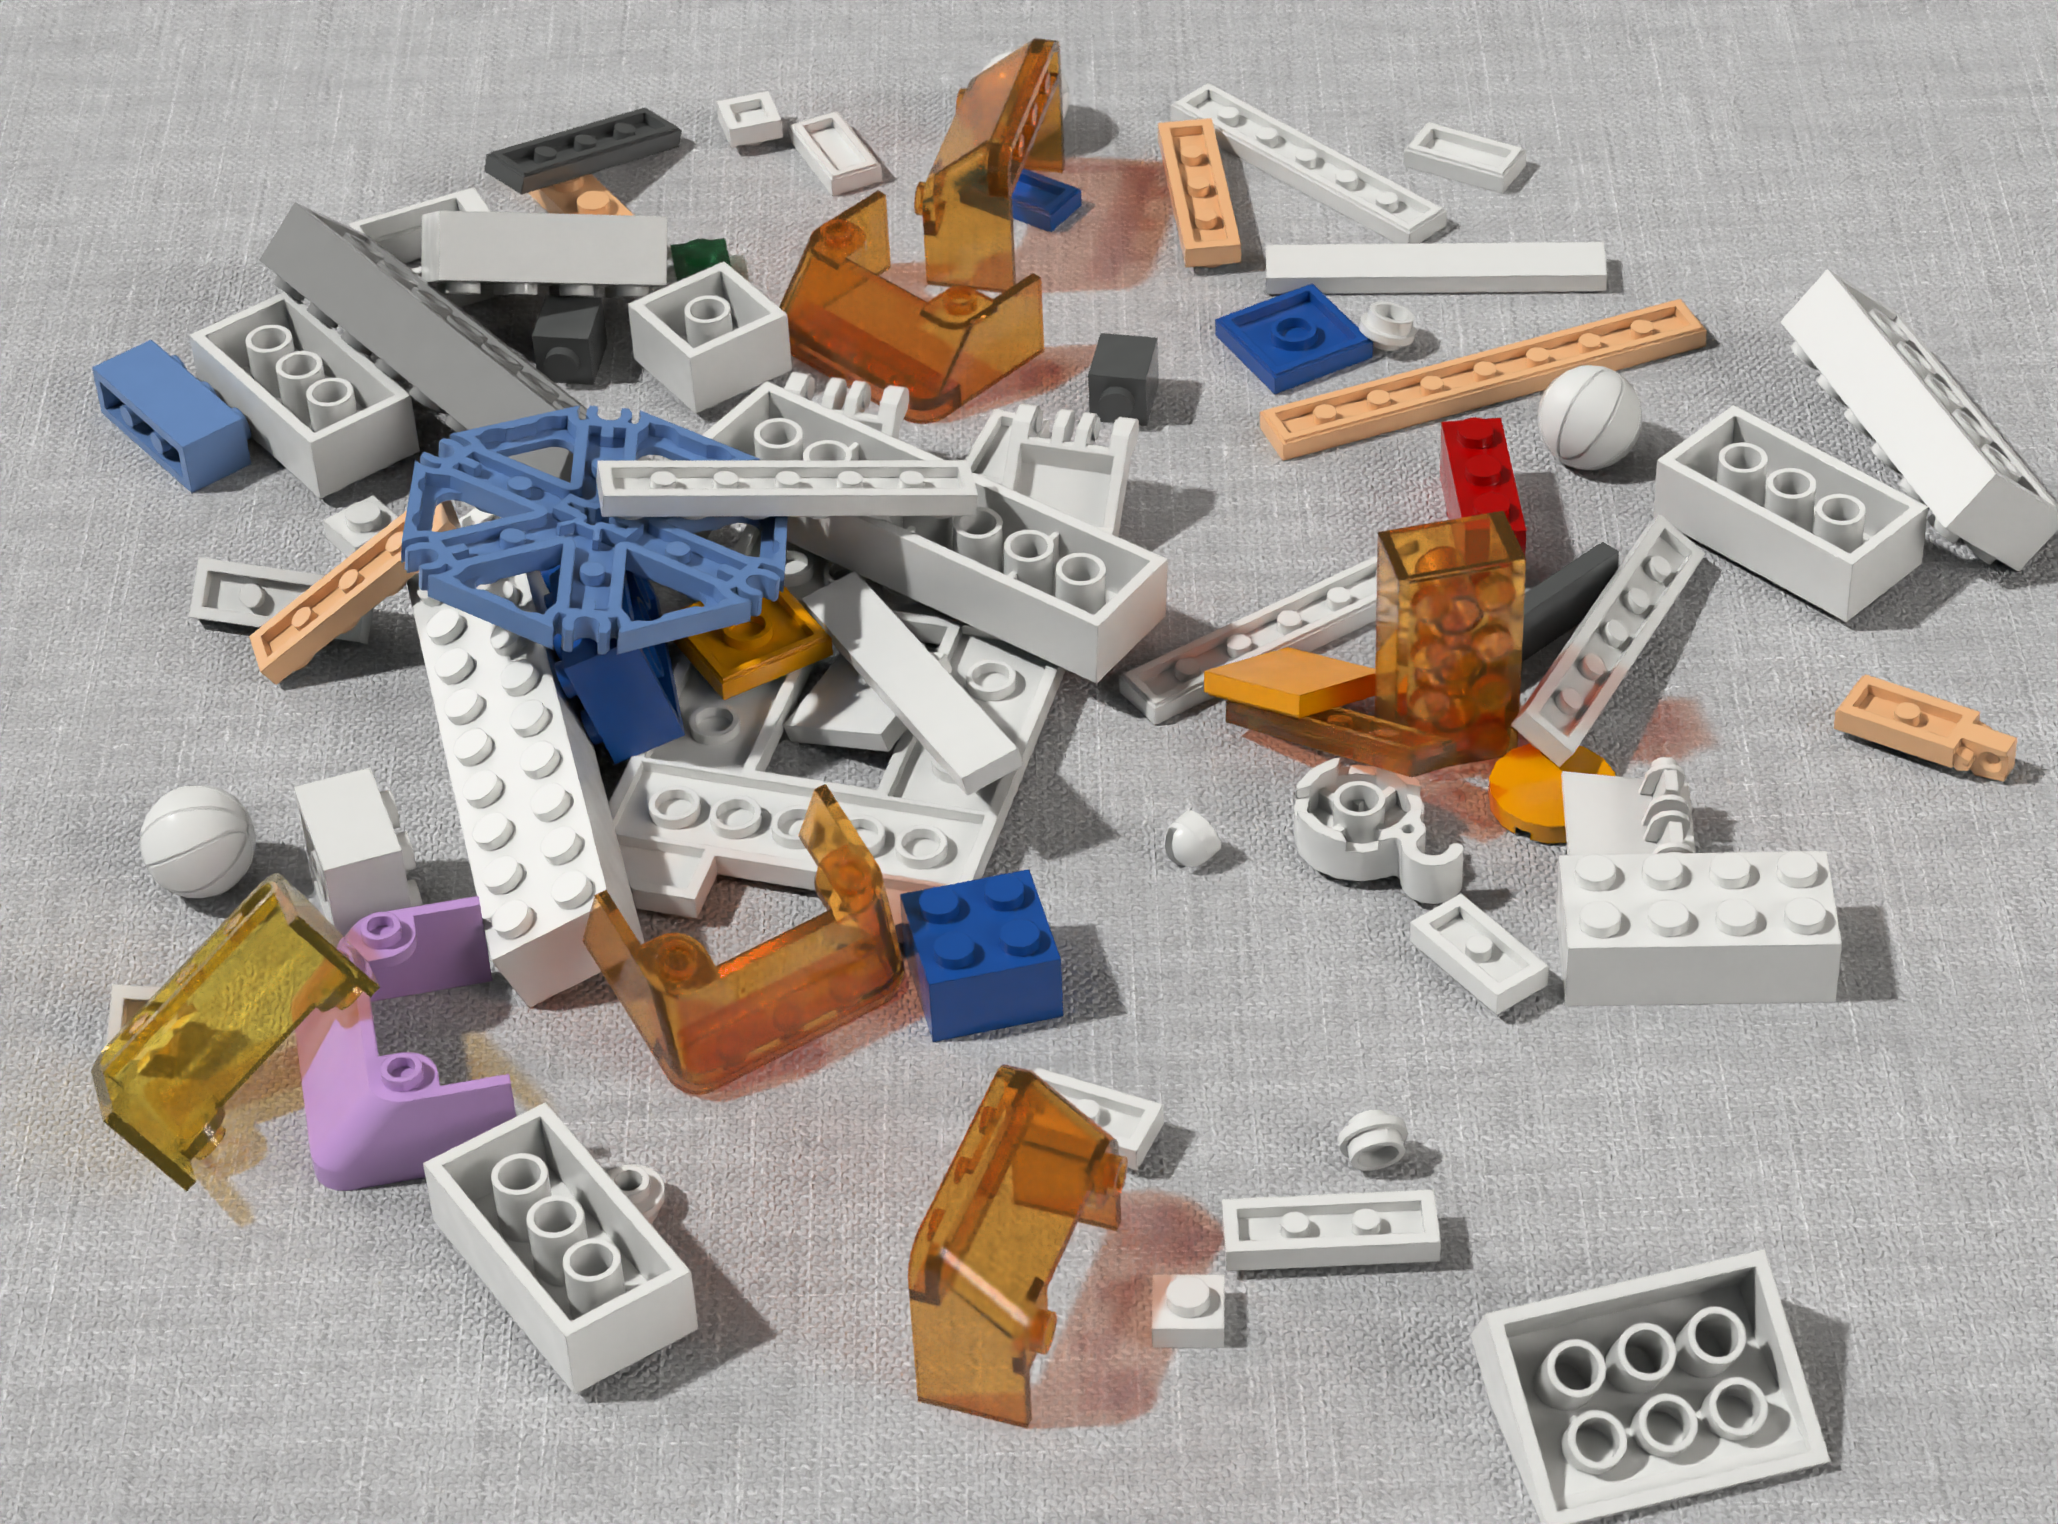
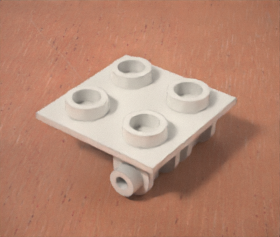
[1561,757,1696,855]

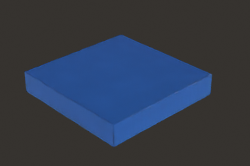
[1215,284,1373,394]

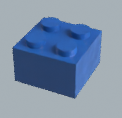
[900,869,1064,1042]

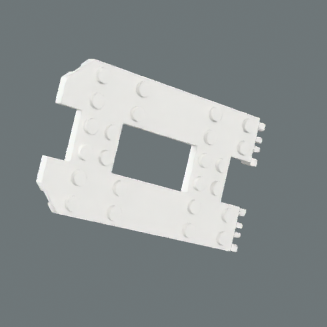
[608,372,1139,949]

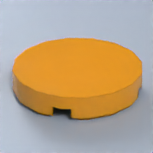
[1488,743,1616,844]

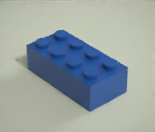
[540,565,685,764]

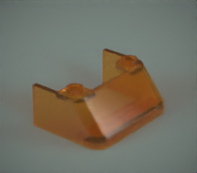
[914,38,1065,294]
[779,191,1044,424]
[582,784,904,1095]
[908,1064,1128,1429]

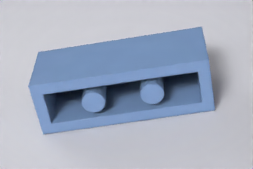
[92,340,251,493]

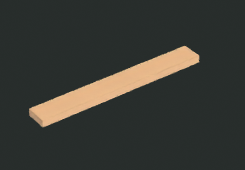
[1260,299,1707,461]

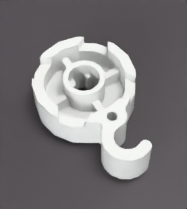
[1294,757,1463,904]

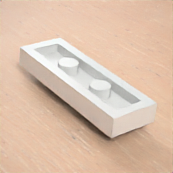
[189,557,373,644]
[1222,1189,1441,1271]

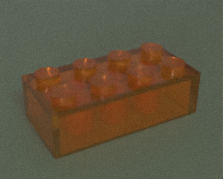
[1374,511,1526,773]

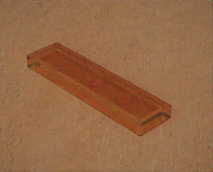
[1226,700,1457,777]

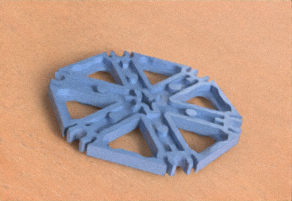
[401,405,788,654]

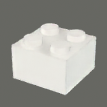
[628,261,792,414]
[294,767,423,948]

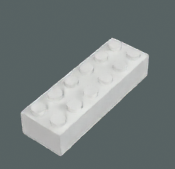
[1780,269,2058,572]

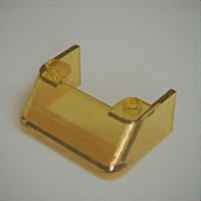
[91,873,380,1191]

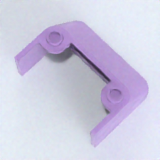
[292,896,516,1191]

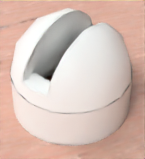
[1163,810,1221,867]

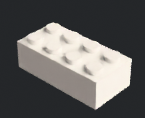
[421,210,667,299]
[189,292,420,499]
[1653,405,1928,622]
[1556,851,1842,1006]
[423,1102,698,1394]

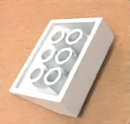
[1470,1249,1831,1524]

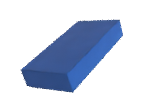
[960,157,1082,233]

